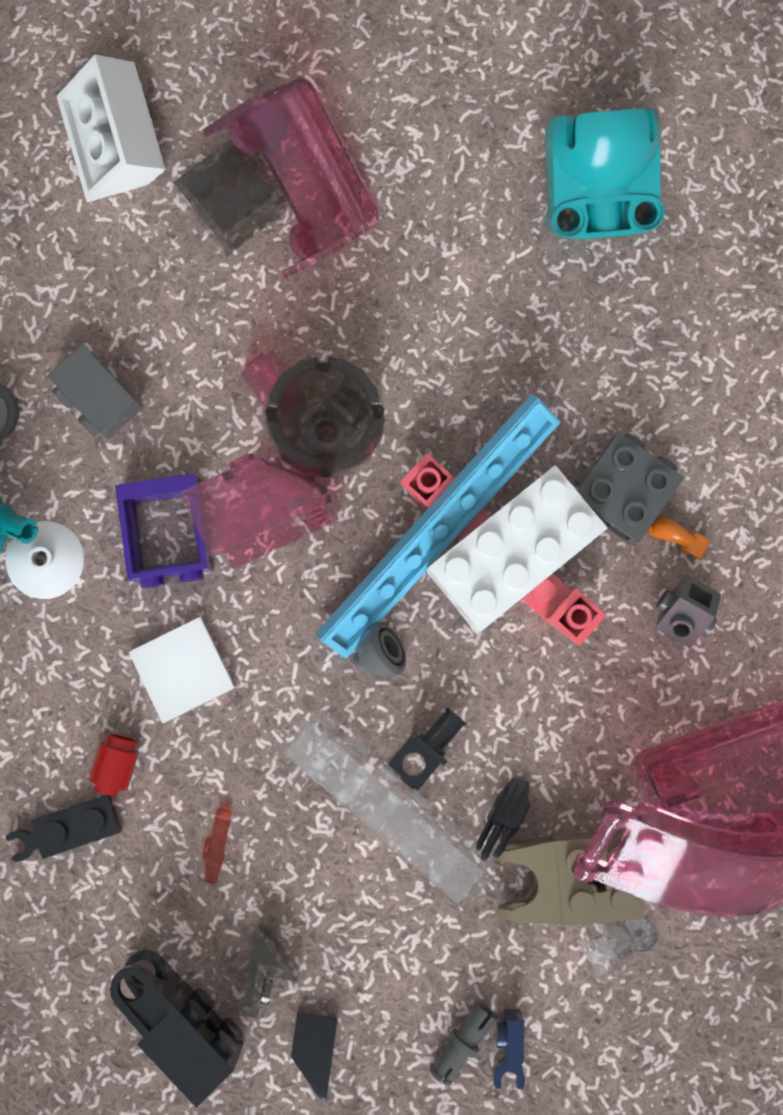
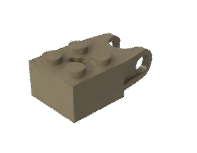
[493,829,645,925]

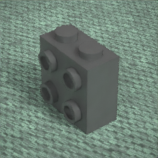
[576,432,684,545]

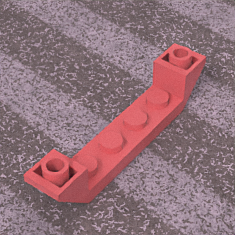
[400,453,607,646]

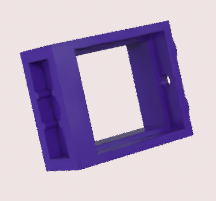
[115,473,213,588]

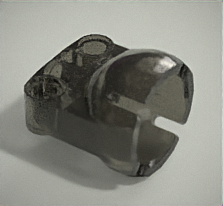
[264,356,385,489]

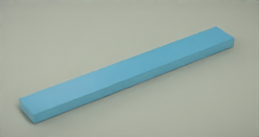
[315,394,561,659]

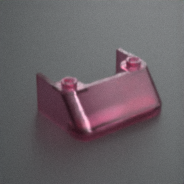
[202,78,379,279]
[181,454,339,569]

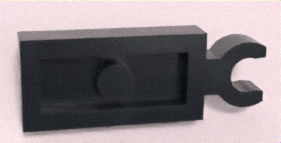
[6,795,122,862]

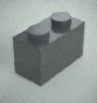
[47,344,143,440]

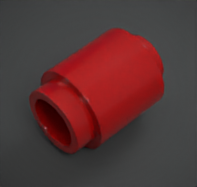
[88,733,139,796]

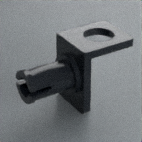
[387,707,467,791]

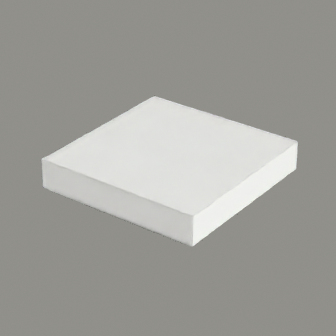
[129,617,236,724]

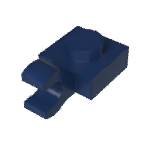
[492,1009,525,1089]

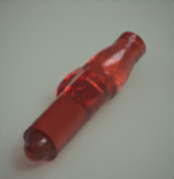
[202,803,232,884]

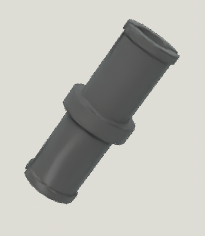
[429,1001,498,1086]

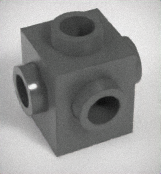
[655,574,721,648]

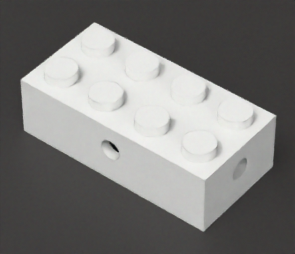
[426,465,608,634]

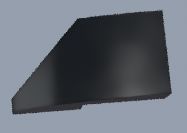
[291,1013,338,1101]

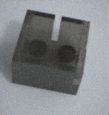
[173,135,287,257]

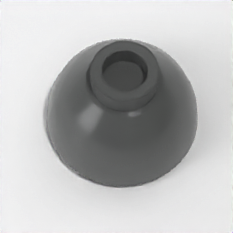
[353,623,406,677]

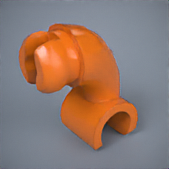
[648,516,710,560]

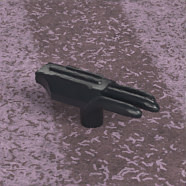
[476,778,530,860]

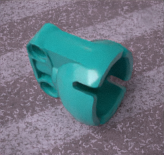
[545,108,665,239]

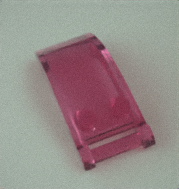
[571,801,783,917]

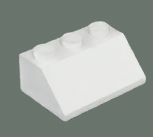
[56,54,165,202]

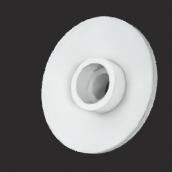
[6,521,84,599]

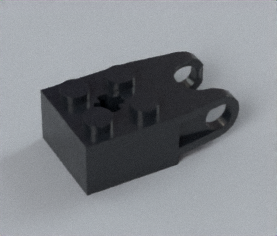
[110,950,244,1108]

